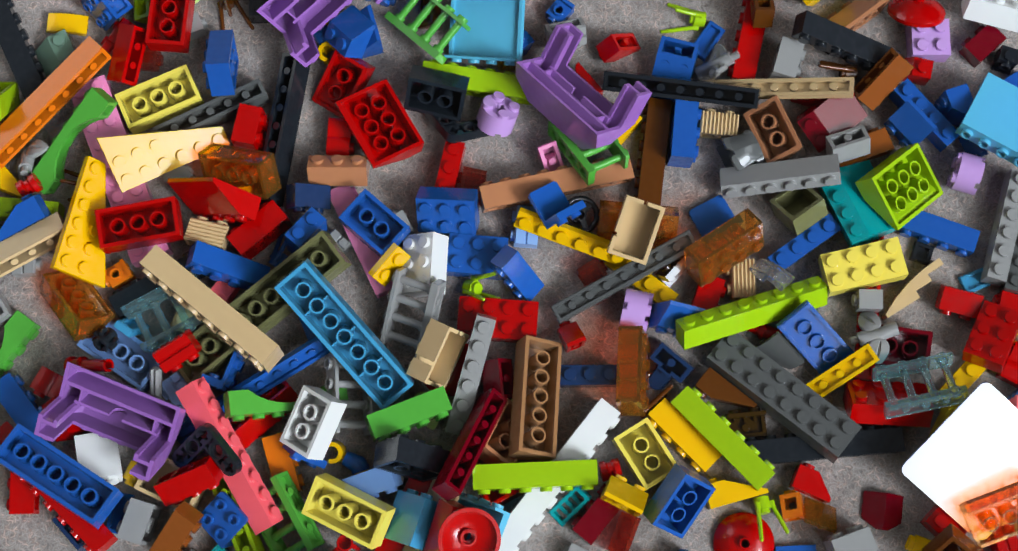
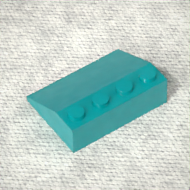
[817,160,905,248]

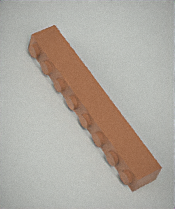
[478,158,635,213]

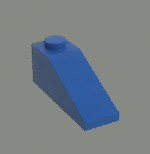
[0,193,52,242]

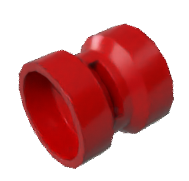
[15,173,43,197]
[598,458,622,482]

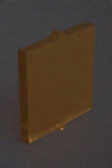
[804,497,837,533]

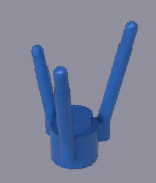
[268,232,288,267]

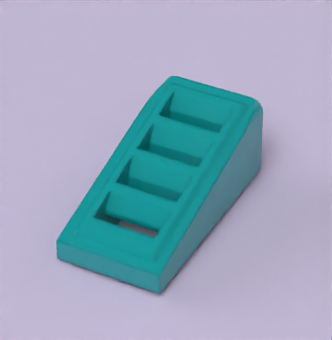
[548,487,592,527]

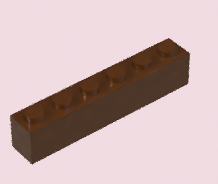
[633,97,672,206]

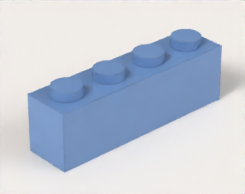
[341,468,403,498]

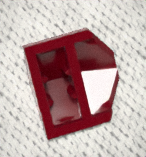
[861,491,904,531]

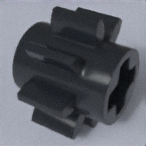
[92,326,119,352]

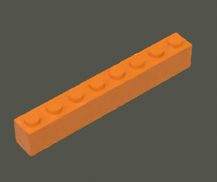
[0,36,112,169]

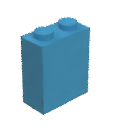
[384,488,438,551]

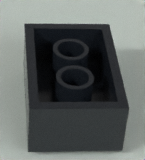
[404,64,470,122]
[373,434,450,482]

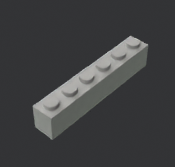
[720,154,841,199]
[980,168,1018,287]
[445,313,497,435]

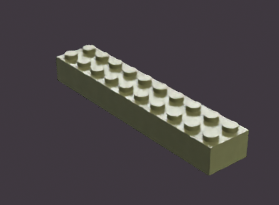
[178,230,352,384]

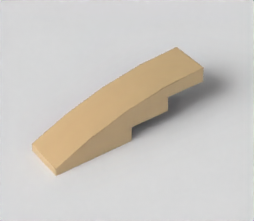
[881,258,943,321]

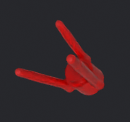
[332,534,361,551]

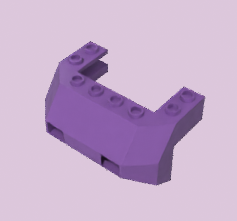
[257,0,383,67]
[516,22,652,149]
[34,361,186,482]

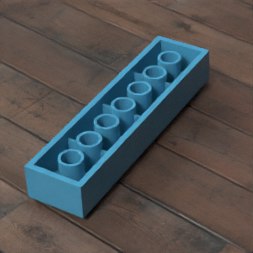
[274,258,414,409]

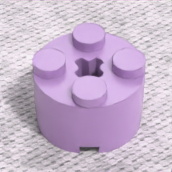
[476,91,520,137]
[946,152,986,195]
[619,288,654,332]

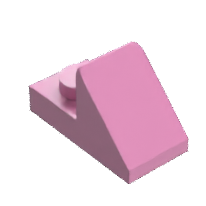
[537,140,564,172]

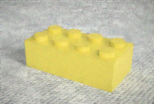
[115,64,204,134]
[818,237,909,297]
[301,473,396,550]

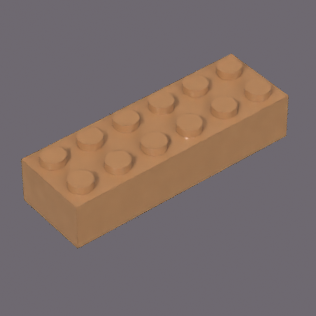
[508,335,562,462]

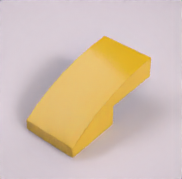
[46,13,89,36]

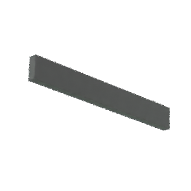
[550,229,699,324]

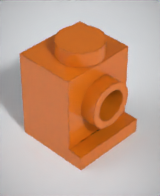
[105,258,136,290]
[779,490,806,522]

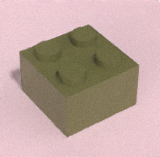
[769,188,828,236]

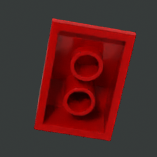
[311,49,376,118]

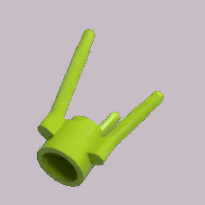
[660,3,706,34]
[462,272,501,301]
[753,496,789,542]

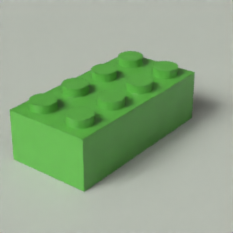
[365,386,452,442]

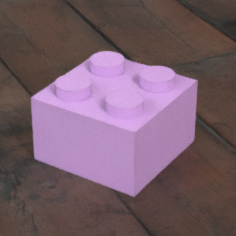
[905,19,951,62]

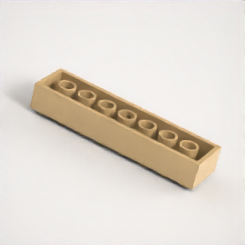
[139,245,284,373]

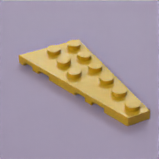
[50,156,106,288]

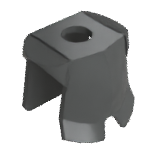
[716,129,764,171]

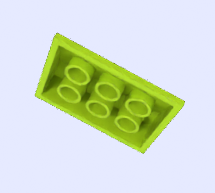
[855,143,943,230]

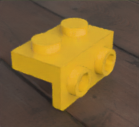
[368,243,411,287]

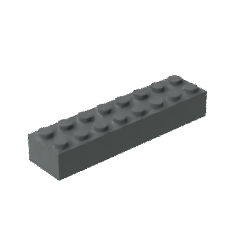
[704,333,861,464]

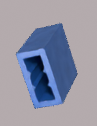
[284,207,328,254]

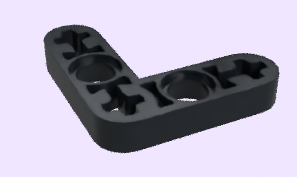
[425,114,490,143]
[172,423,242,476]

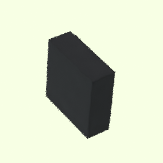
[909,241,934,266]

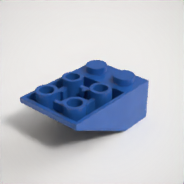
[650,36,699,103]

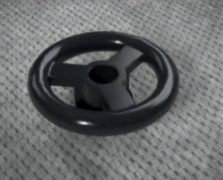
[565,196,600,233]

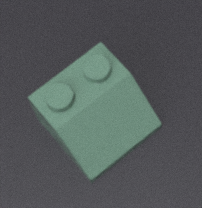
[36,29,76,78]

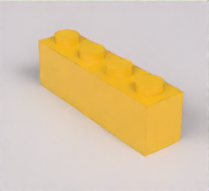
[646,398,722,473]

